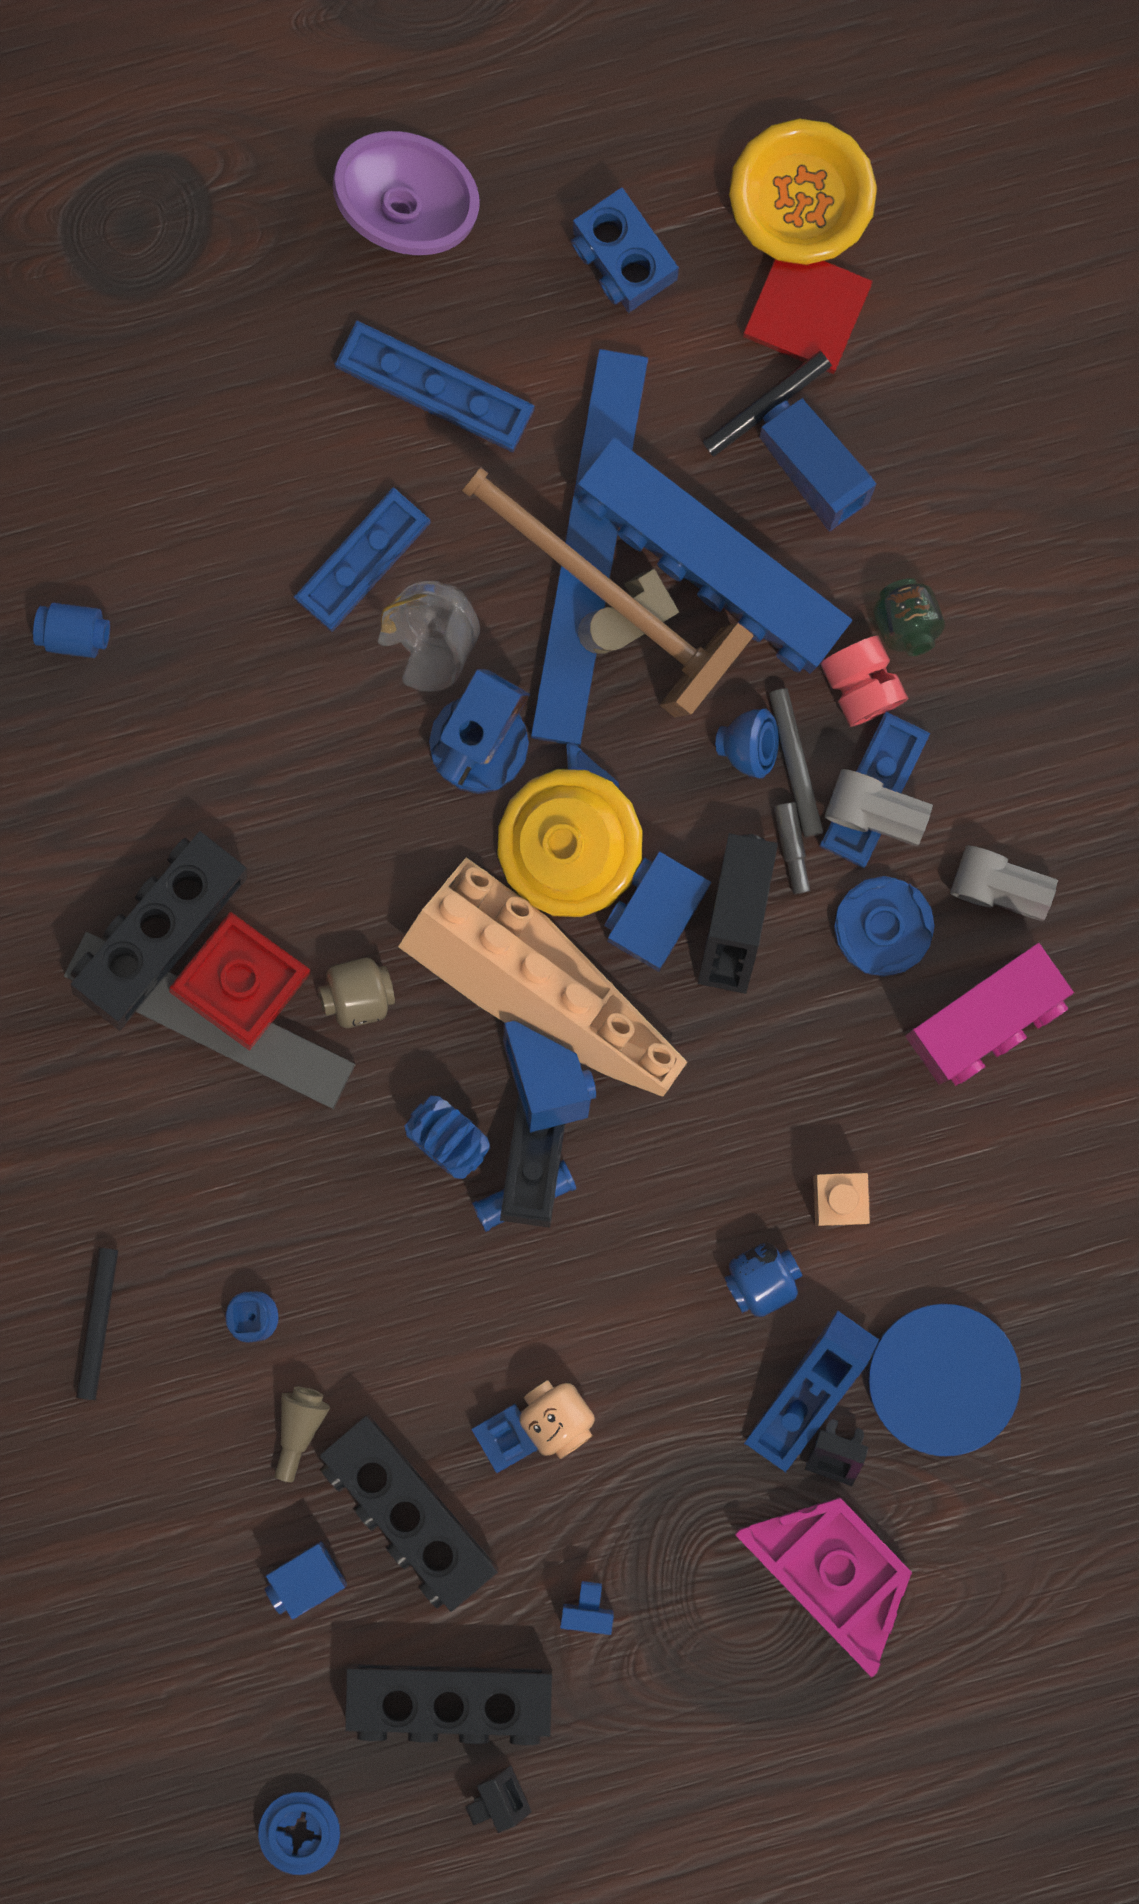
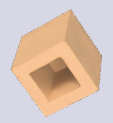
[813,1173,870,1226]

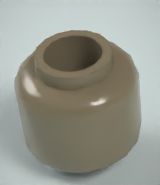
[318,958,395,1028]

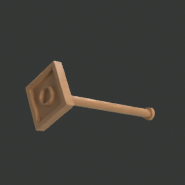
[461,467,754,718]

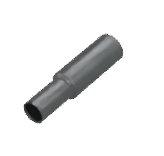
[774,802,810,894]

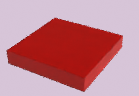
[743,259,873,374]
[169,912,310,1051]

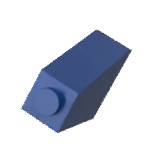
[759,398,876,532]

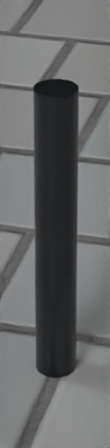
[702,350,832,457]
[76,1247,119,1400]

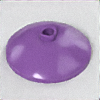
[333,131,479,255]

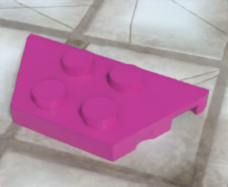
[735,1497,912,1677]

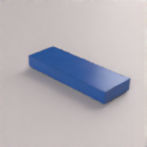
[294,487,431,632]
[819,712,930,868]

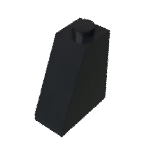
[697,833,778,994]

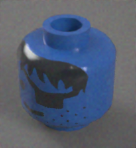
[724,1242,803,1317]

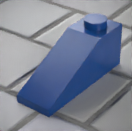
[745,1311,879,1472]

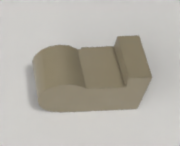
[578,569,679,654]

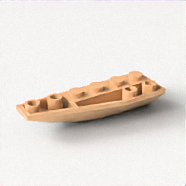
[398,857,687,1097]

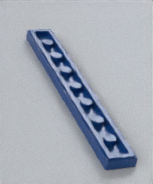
[531,349,648,746]

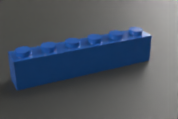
[574,437,853,673]

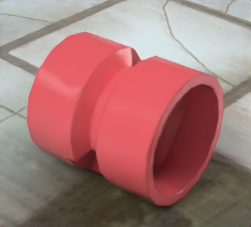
[820,636,908,727]

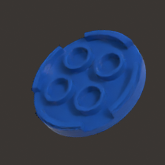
[869,1304,1021,1456]

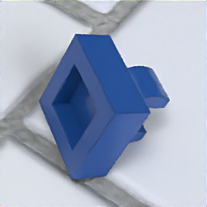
[472,1403,538,1473]
[561,1581,614,1635]

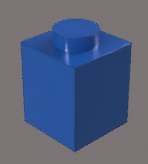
[264,1540,348,1620]

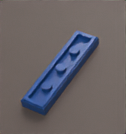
[335,321,535,453]

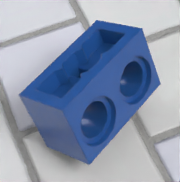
[571,188,679,313]

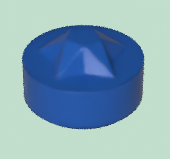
[226,1291,278,1342]

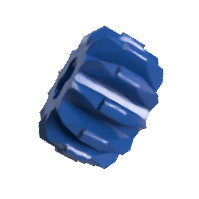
[404,1096,490,1179]

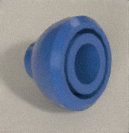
[716,709,779,779]

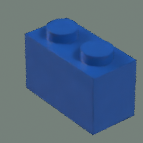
[604,851,711,972]

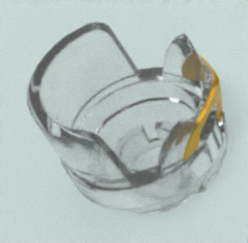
[378,581,480,692]

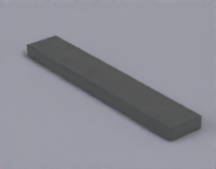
[64,932,356,1109]

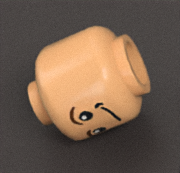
[519,1381,595,1459]

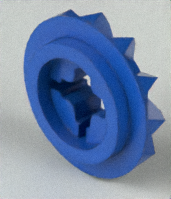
[258,1792,340,1875]

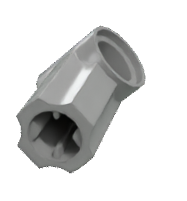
[825,769,933,846]
[950,845,1058,922]

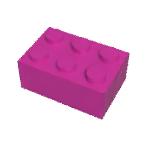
[905,943,1074,1086]

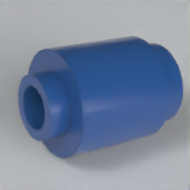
[33,603,110,658]

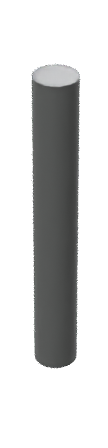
[769,688,823,838]

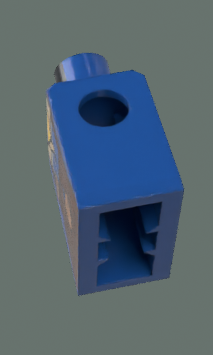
[436,669,530,785]

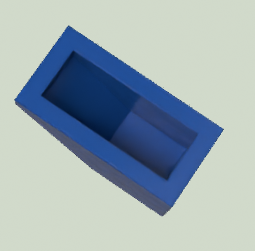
[503,1021,596,1132]

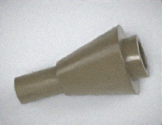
[274,1386,330,1482]

